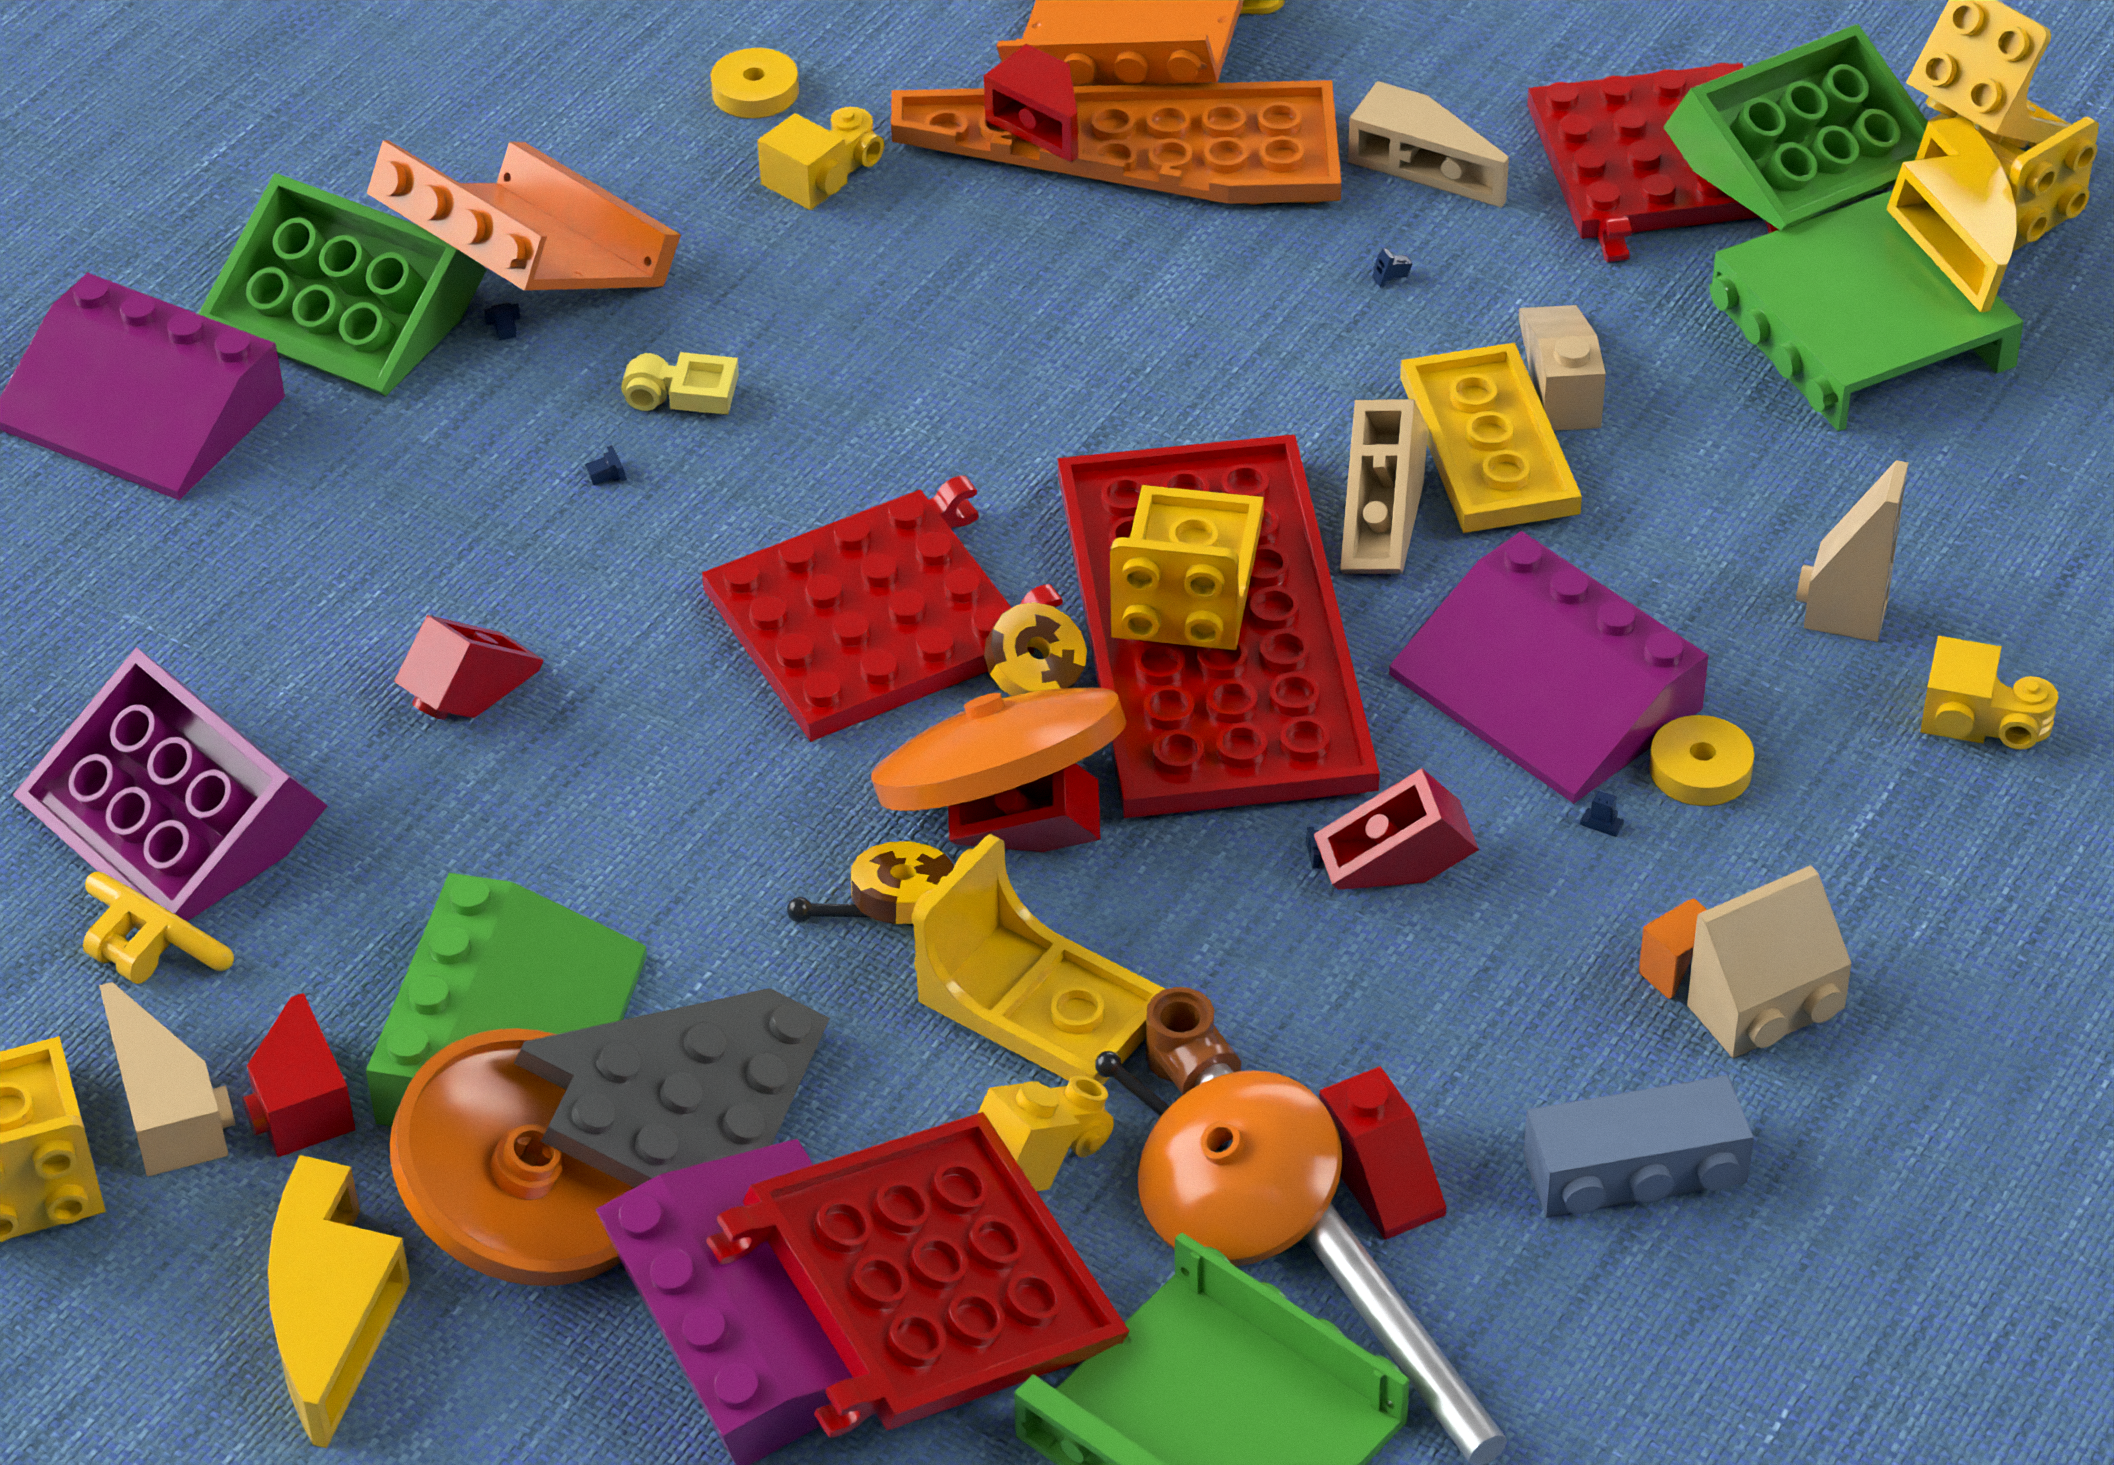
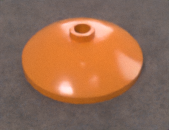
[1138,1070,1342,1266]

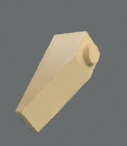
[1348,81,1509,208]
[1518,305,1606,431]
[1340,399,1428,574]
[1796,460,1909,642]
[99,982,235,1177]

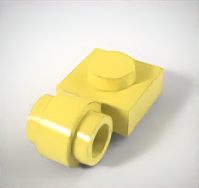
[621,352,739,415]

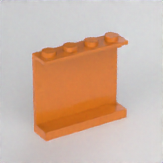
[996,0,1244,86]
[367,140,681,290]

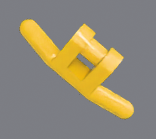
[83,872,234,984]

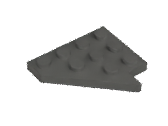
[514,988,830,1188]

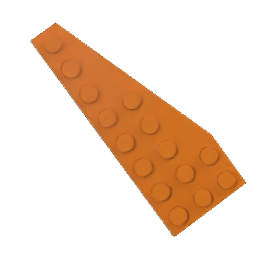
[891,80,1341,205]

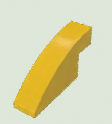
[1886,117,2017,313]
[268,1155,411,1448]

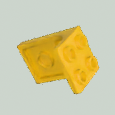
[1906,0,2072,148]
[1929,113,2099,252]
[1110,485,1264,650]
[911,834,1165,1085]
[0,1036,106,1242]

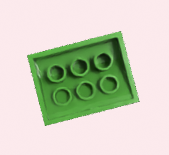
[1663,23,1928,231]
[198,172,487,397]
[366,873,647,1127]

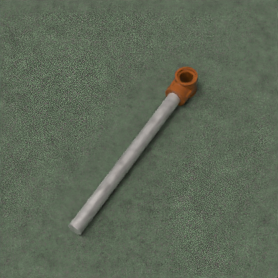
[1146,987,1507,1465]

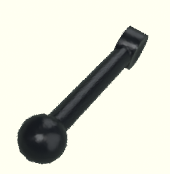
[787,897,914,926]
[1095,1051,1170,1117]

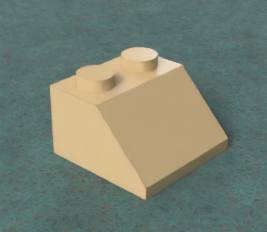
[1687,865,1852,1058]

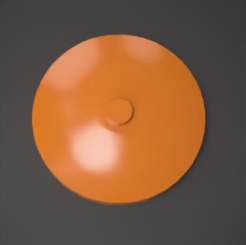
[871,688,1126,811]
[390,1028,634,1286]

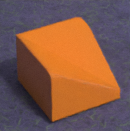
[1639,898,1708,999]

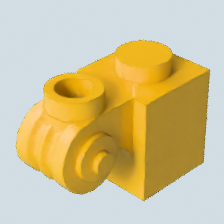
[757,107,884,210]
[1920,636,2058,750]
[978,1075,1114,1191]

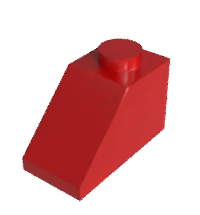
[984,44,1078,163]
[394,615,544,720]
[948,763,1101,852]
[1314,768,1479,890]
[242,993,356,1158]
[1319,1066,1447,1240]

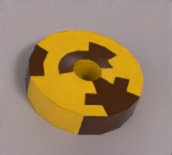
[984,602,1087,696]
[851,841,954,924]

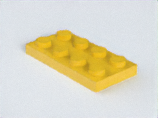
[1400,343,1582,533]

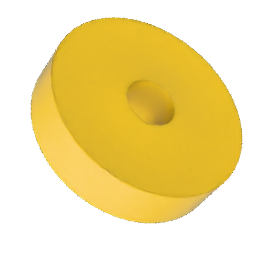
[710,48,799,118]
[1649,715,1754,806]

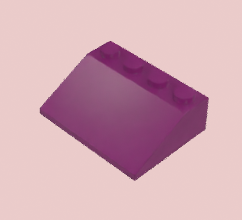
[0,272,285,500]
[1389,531,1709,804]
[13,647,328,922]
[596,1138,853,1465]

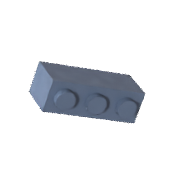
[1523,1075,1754,1218]

